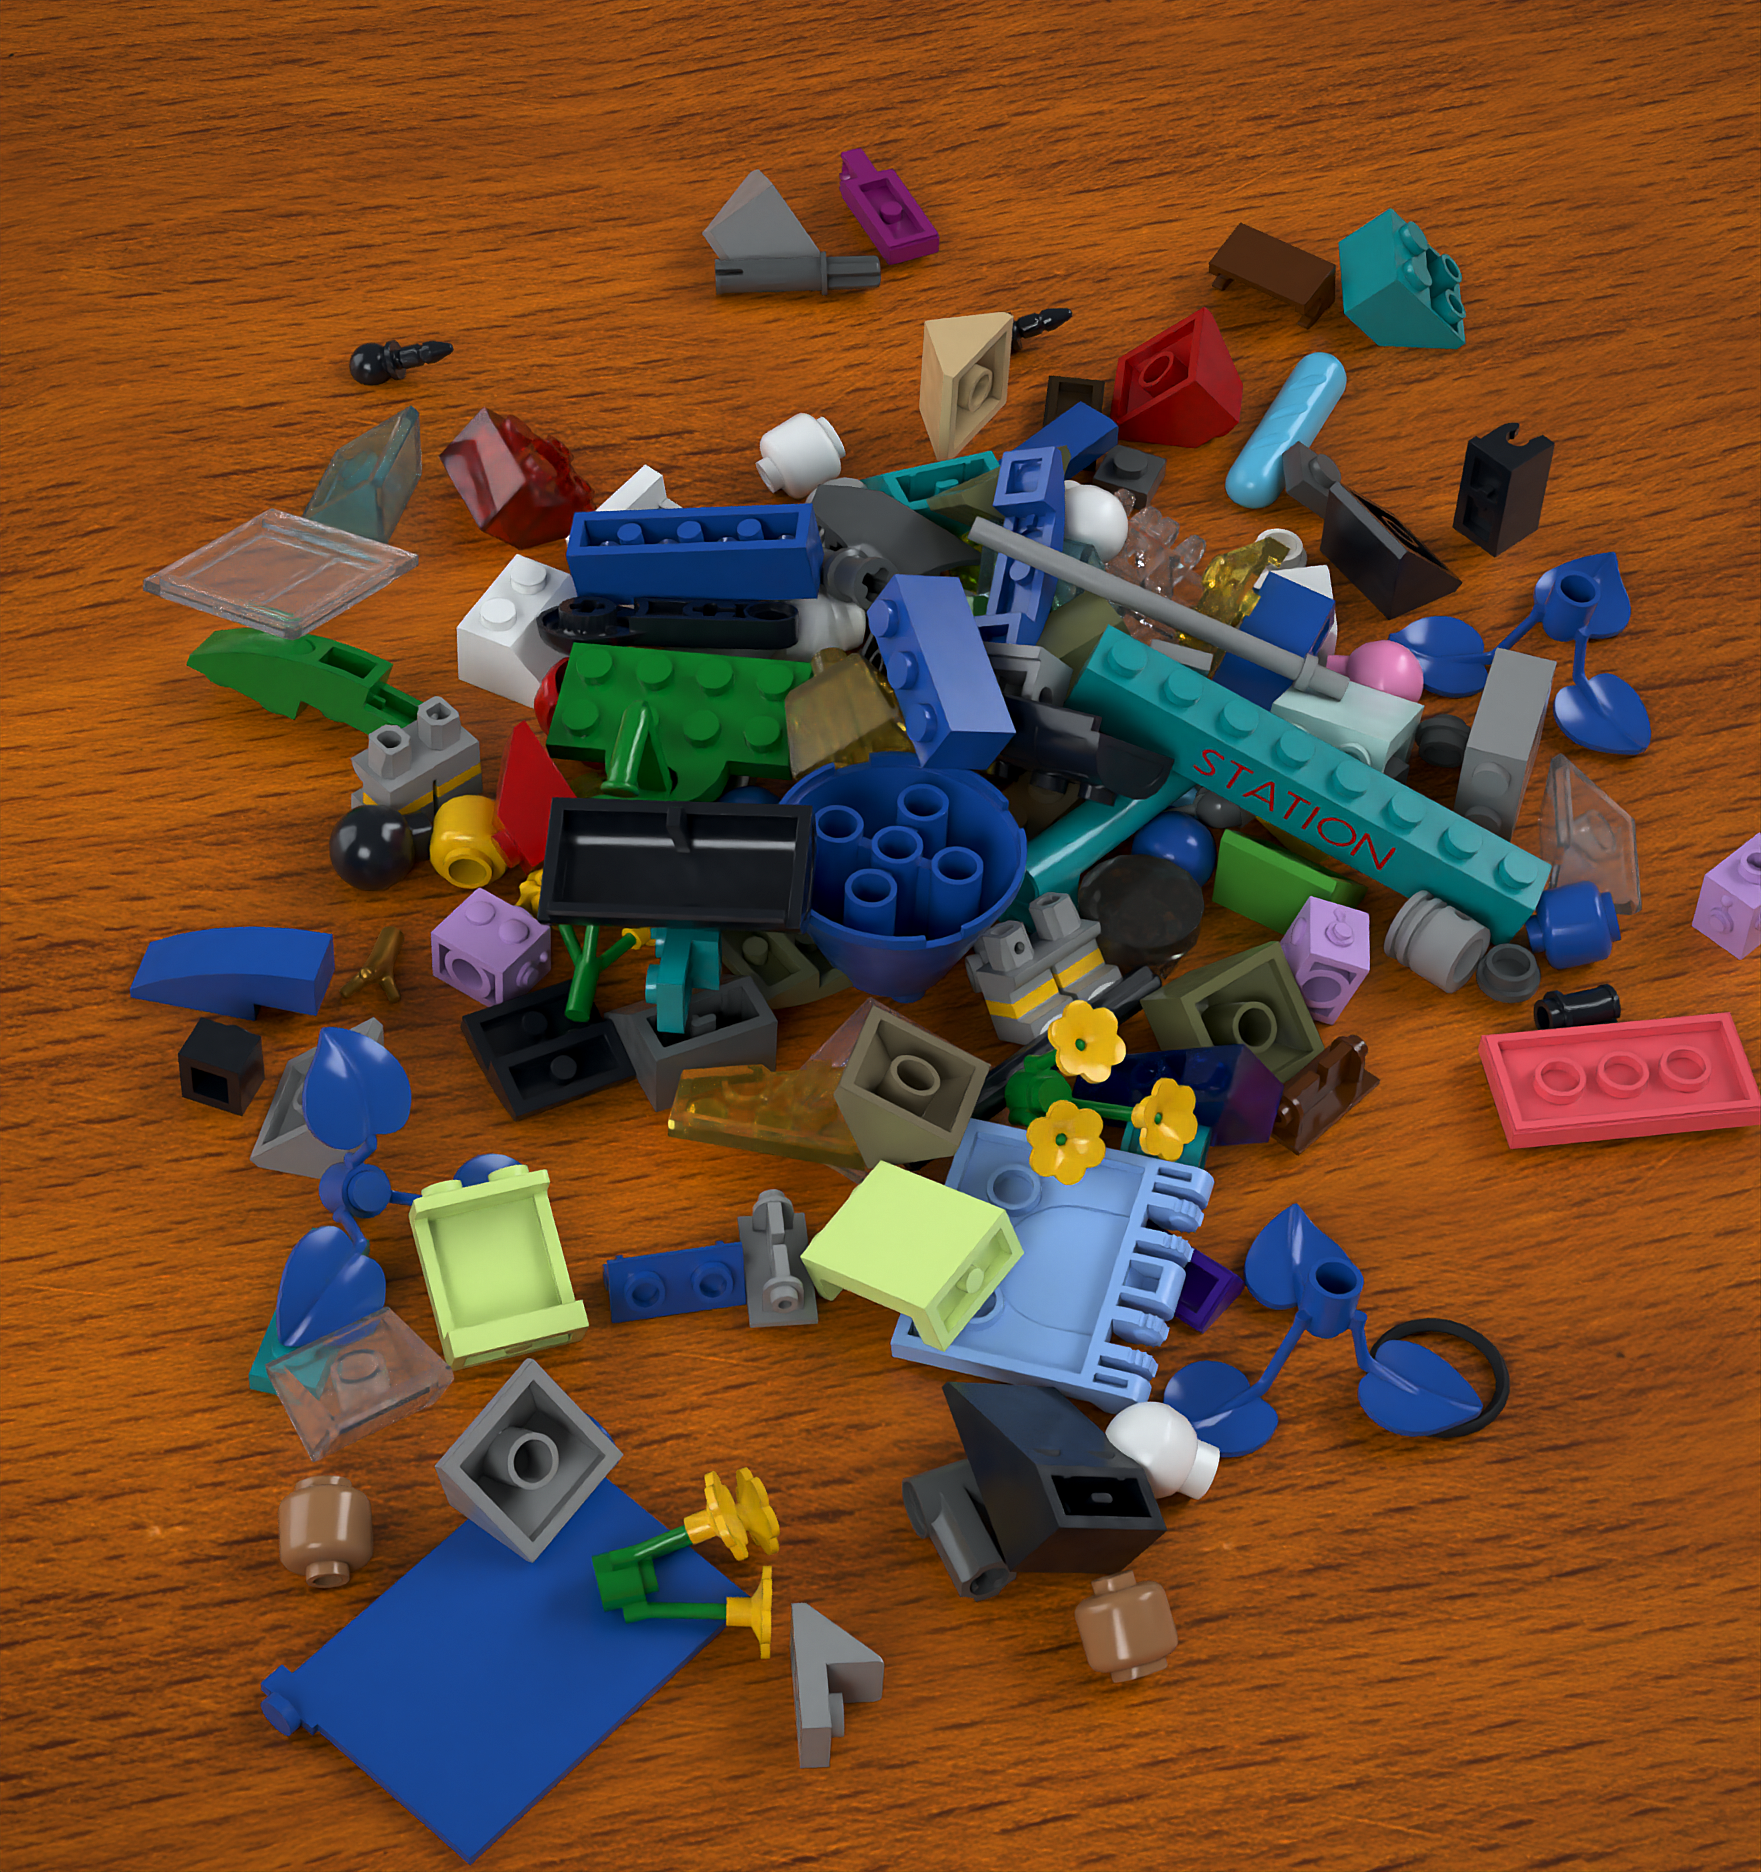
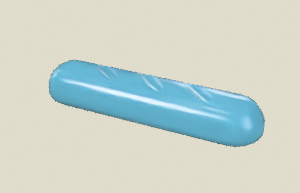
[1225,352,1347,509]

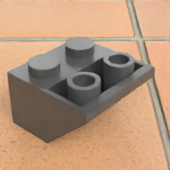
[604,974,778,1112]

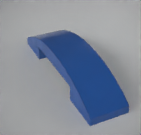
[973,446,1065,646]

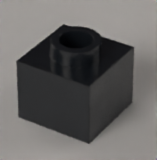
[178,1017,265,1116]

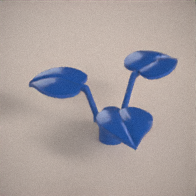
[1388,552,1651,755]
[276,1027,522,1347]
[1162,1203,1483,1458]

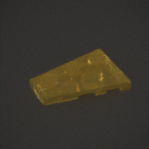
[1175,537,1290,679]
[668,1059,866,1171]

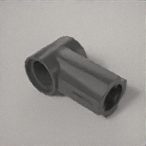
[901,1458,1017,1602]

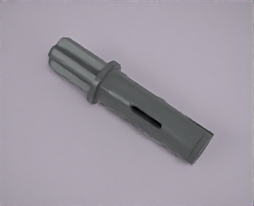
[715,251,881,296]

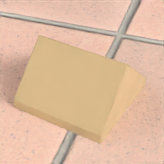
[919,312,1014,462]

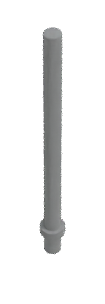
[967,516,1350,701]

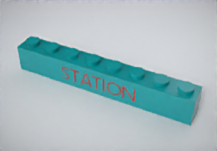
[1063,624,1552,946]

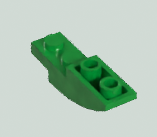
[186,628,424,735]

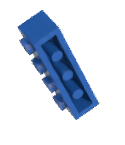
[566,503,824,605]

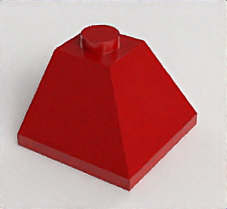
[1110,306,1243,448]
[491,720,577,876]

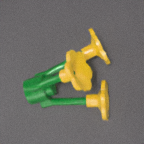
[1005,1000,1198,1185]
[591,1467,780,1659]

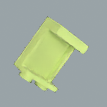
[800,1160,1024,1352]
[408,1165,589,1372]

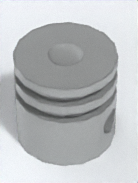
[1383,890,1491,994]

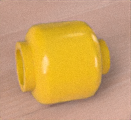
[430,794,509,889]

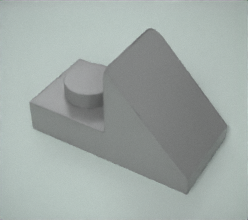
[789,1603,885,1768]

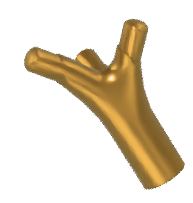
[339,926,405,1003]

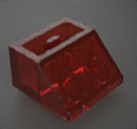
[439,407,598,550]

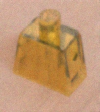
[785,647,916,781]

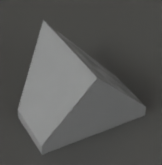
[702,169,820,260]

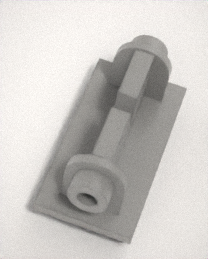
[737,1189,818,1328]

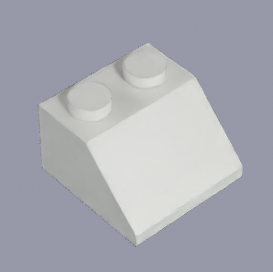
[457,554,578,709]

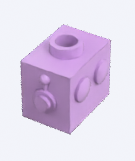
[1692,832,1761,960]
[431,887,551,1007]
[1280,896,1370,1025]

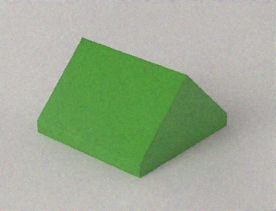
[1212,829,1369,935]

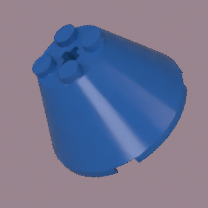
[779,751,1028,1003]

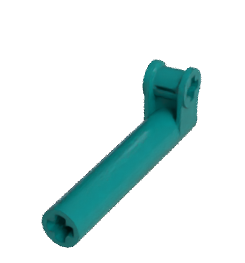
[997,770,1197,935]

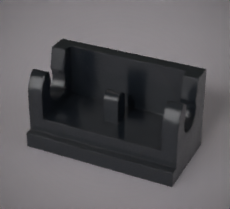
[1452,423,1555,557]

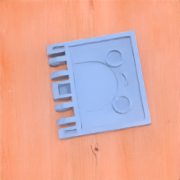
[890,1118,1214,1415]

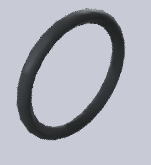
[1366,1318,1510,1438]

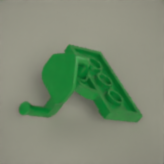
[545,642,817,802]

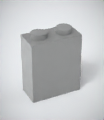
[1453,647,1557,842]

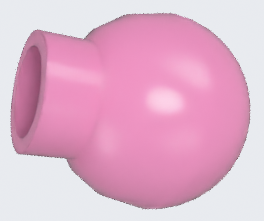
[1326,640,1424,703]

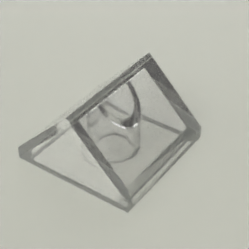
[1538,753,1642,915]
[265,1306,455,1463]

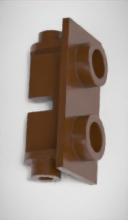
[1247,1035,1380,1156]

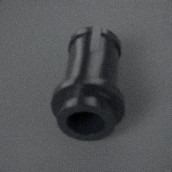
[1533,984,1621,1030]

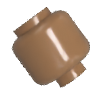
[278,1475,374,1588]
[1075,1570,1179,1683]

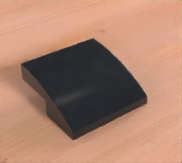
[460,979,637,1122]

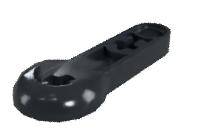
[536,596,799,656]

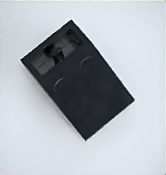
[942,1382,1167,1574]

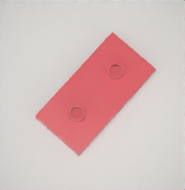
[1478,1012,1761,1149]

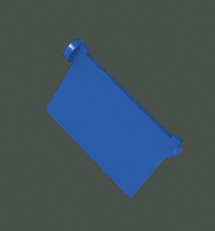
[260,1412,750,1865]

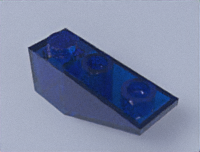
[1072,1044,1284,1146]

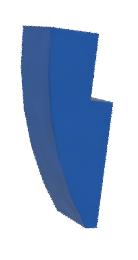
[130,926,335,1021]

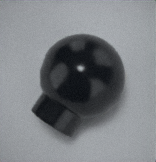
[329,805,433,891]

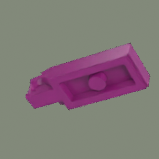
[839,147,940,265]

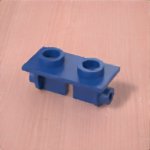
[602,1240,746,1323]

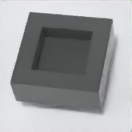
[1282,441,1341,519]
[1092,444,1167,511]

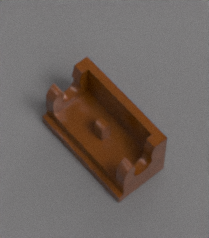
[1209,222,1336,330]

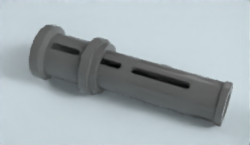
[820,547,899,610]

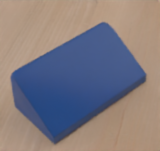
[998,401,1119,481]

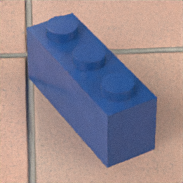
[1210,571,1336,712]
[866,574,1016,770]

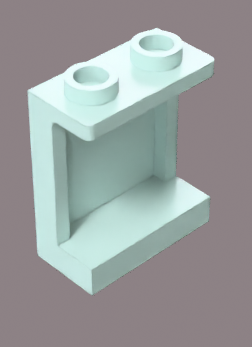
[1270,681,1425,773]

